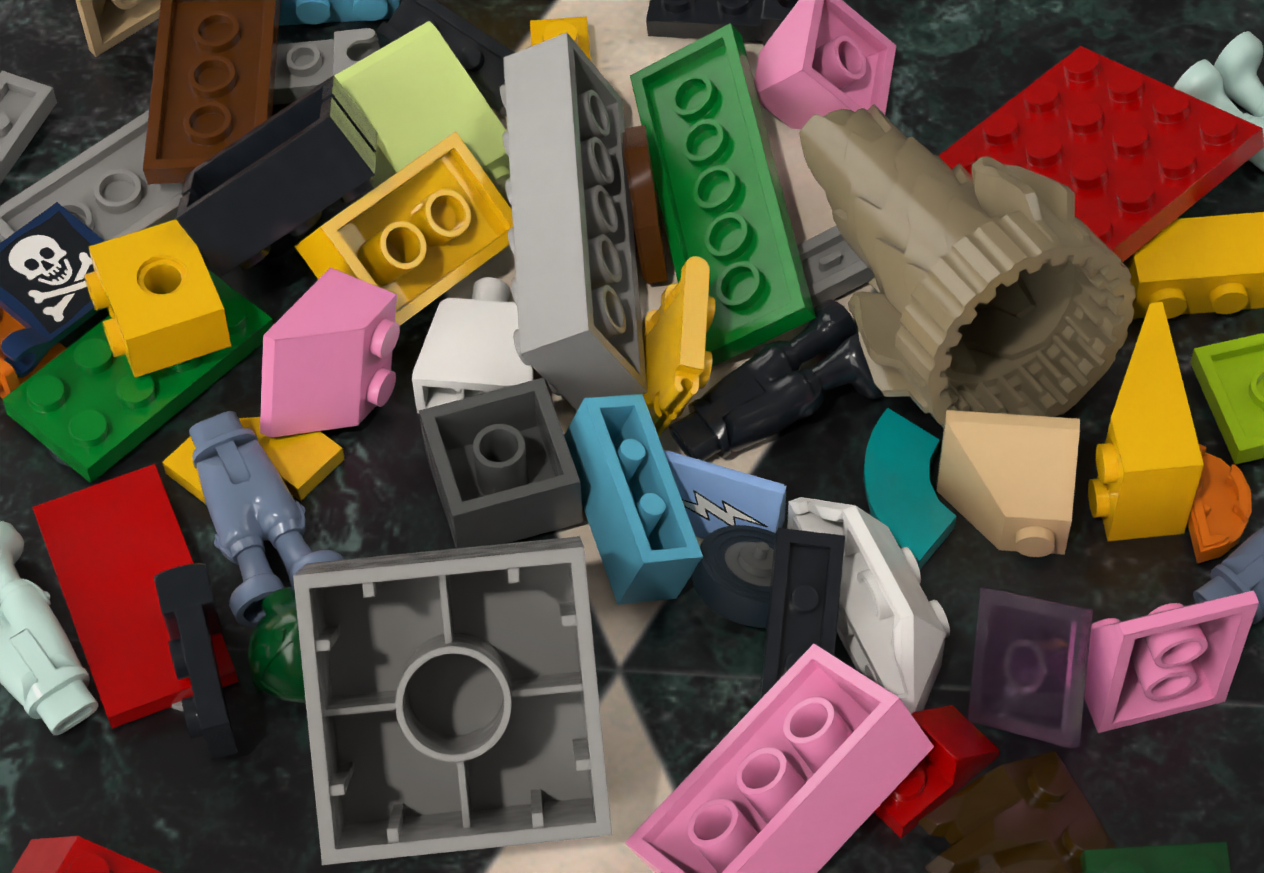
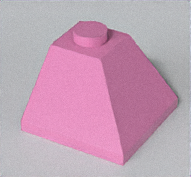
[754,0,896,130]

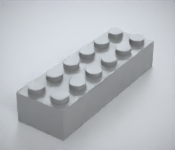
[500,33,647,410]

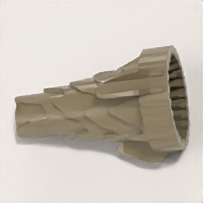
[799,104,1135,428]

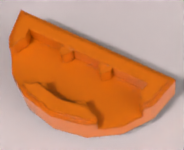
[1187,444,1252,564]

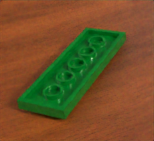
[630,23,816,367]

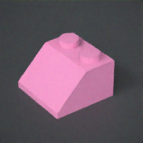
[260,268,400,438]

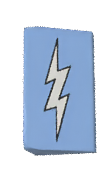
[664,450,787,539]

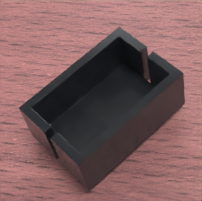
[176,75,377,276]

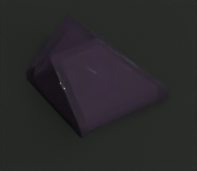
[968,587,1093,748]

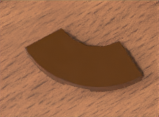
[622,125,668,284]

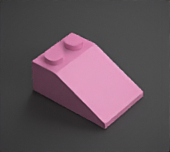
[1071,590,1259,733]

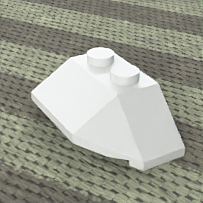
[787,497,950,714]

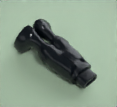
[669,299,884,461]

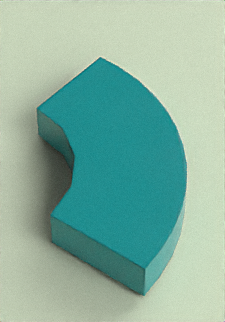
[863,408,957,570]

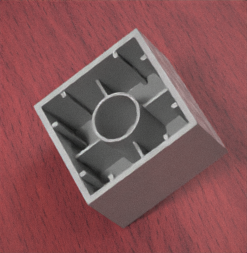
[293,536,612,865]

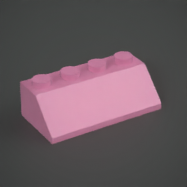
[625,644,934,873]

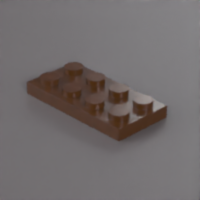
[143,0,281,185]

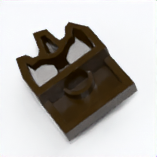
[918,751,1116,873]

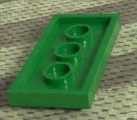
[2,269,273,483]

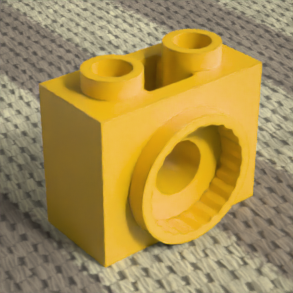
[84,219,231,378]

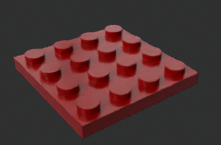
[938,46,1264,263]

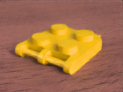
[642,256,715,437]

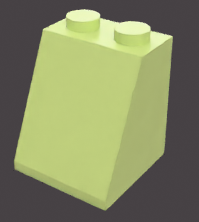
[334,21,510,198]

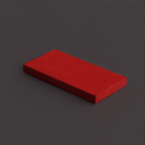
[32,464,239,729]

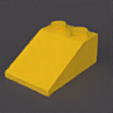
[294,131,513,326]
[1088,302,1204,541]

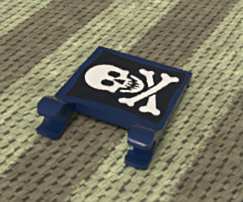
[0,202,105,378]

